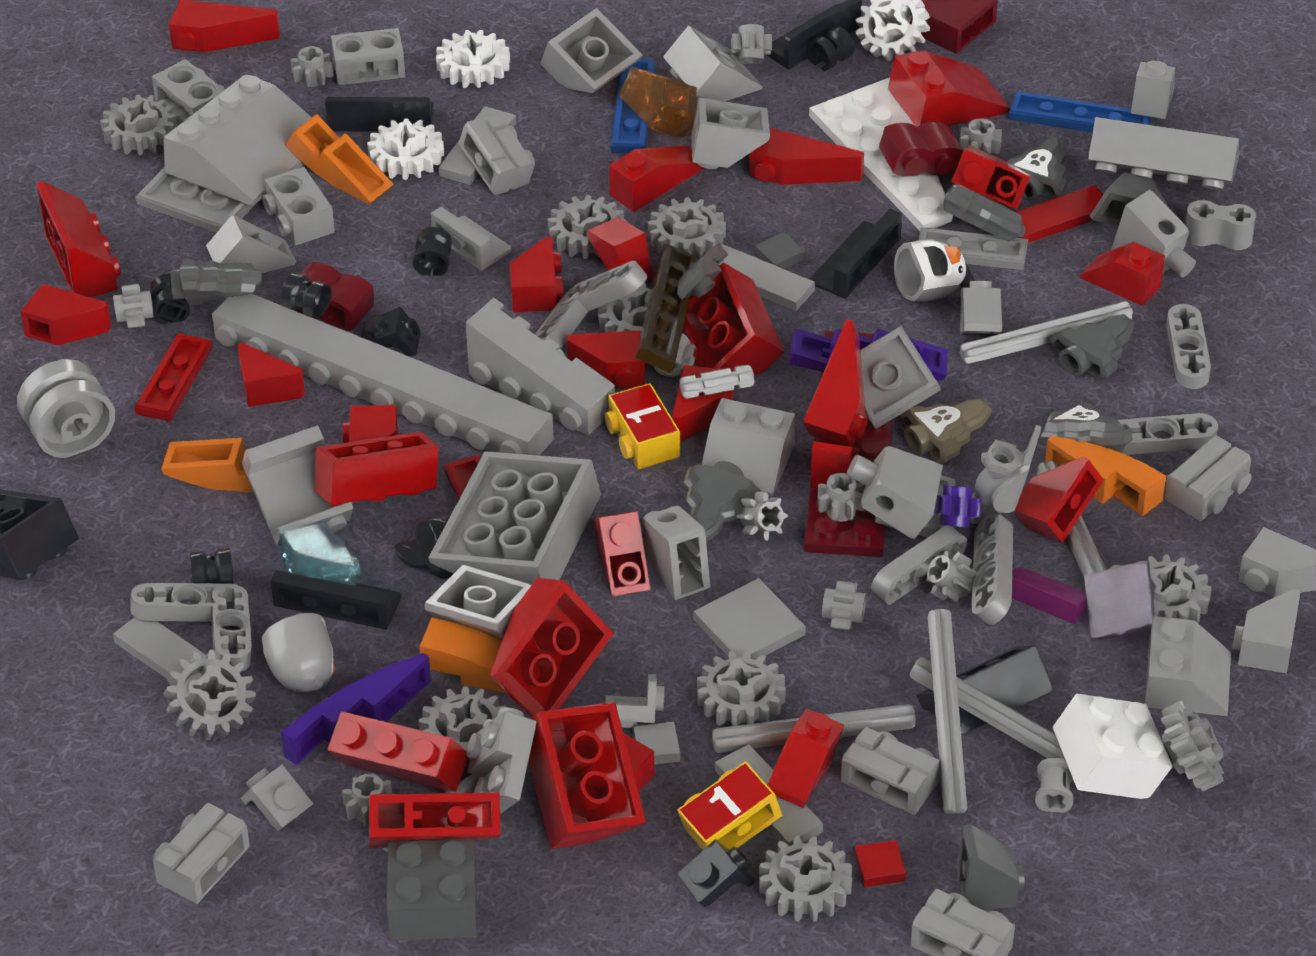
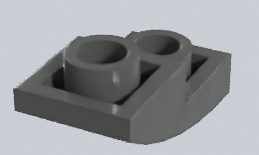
[677,244,728,299]

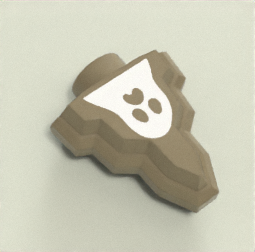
[901,399,992,464]

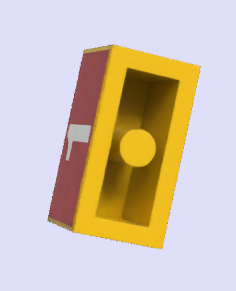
[604,383,680,469]
[677,761,783,850]

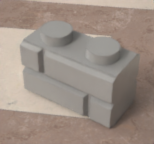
[459,113,535,195]
[1164,435,1252,521]
[841,726,940,815]
[153,803,250,904]
[911,889,1015,956]

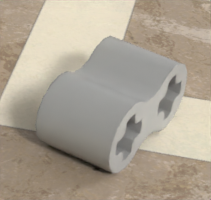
[1185,200,1256,250]

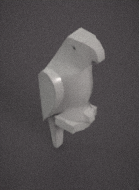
[970,425,1041,524]

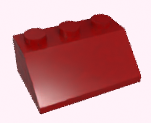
[36,181,121,297]
[682,262,785,375]
[529,702,646,849]

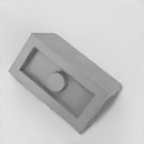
[431,207,511,271]

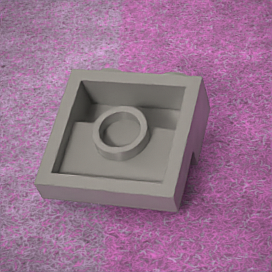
[466,707,537,814]

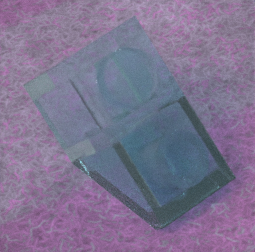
[282,522,361,586]

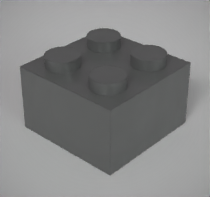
[387,838,477,941]

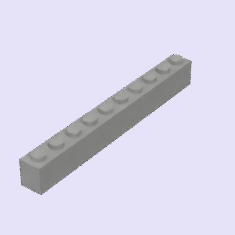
[212,294,554,456]

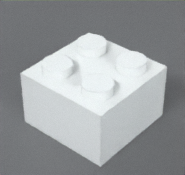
[1053,693,1173,799]

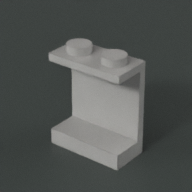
[242,425,354,546]

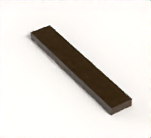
[635,244,698,373]

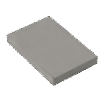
[135,167,254,232]

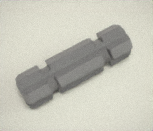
[679,365,754,399]

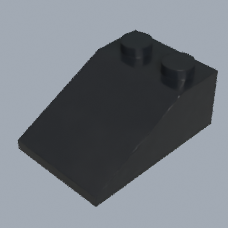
[0,489,79,580]

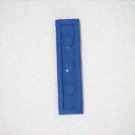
[611,59,655,153]
[1009,91,1152,133]

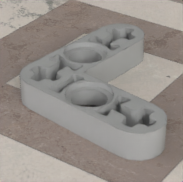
[535,261,647,349]
[130,583,252,673]

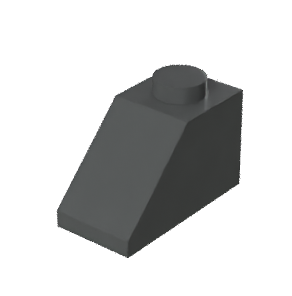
[1090,172,1168,226]
[958,824,1025,910]

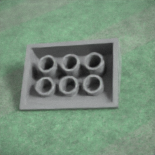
[164,74,312,206]
[1088,117,1240,190]
[428,451,601,585]

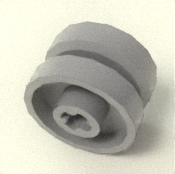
[17,359,115,458]

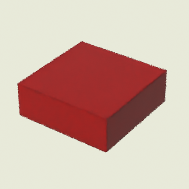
[854,840,906,887]

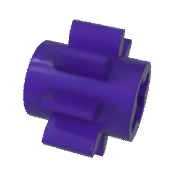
[934,485,981,527]

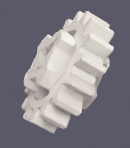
[856,0,930,61]
[436,30,510,88]
[367,118,444,180]

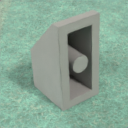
[1131,61,1175,119]
[206,214,297,273]
[960,281,1002,334]
[1238,527,1316,597]
[1232,589,1301,674]

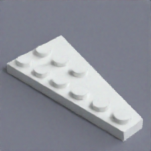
[809,77,953,231]

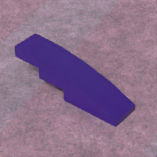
[789,328,948,380]
[281,653,431,765]

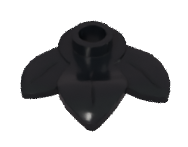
[395,517,454,578]

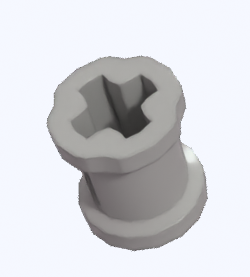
[1035,758,1074,813]

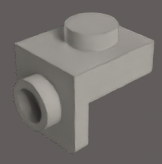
[605,674,664,728]
[240,765,313,831]

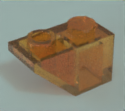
[620,67,697,137]

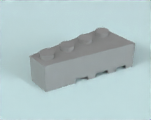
[466,297,615,436]

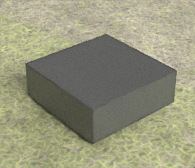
[754,232,805,269]

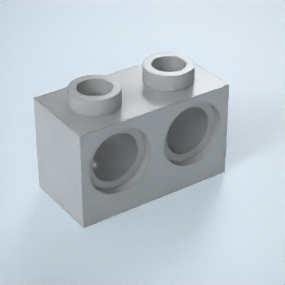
[331,28,405,85]
[152,59,225,122]
[262,167,335,246]

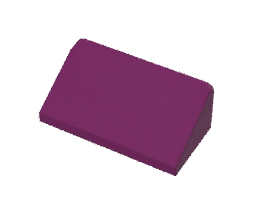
[1012,567,1093,624]

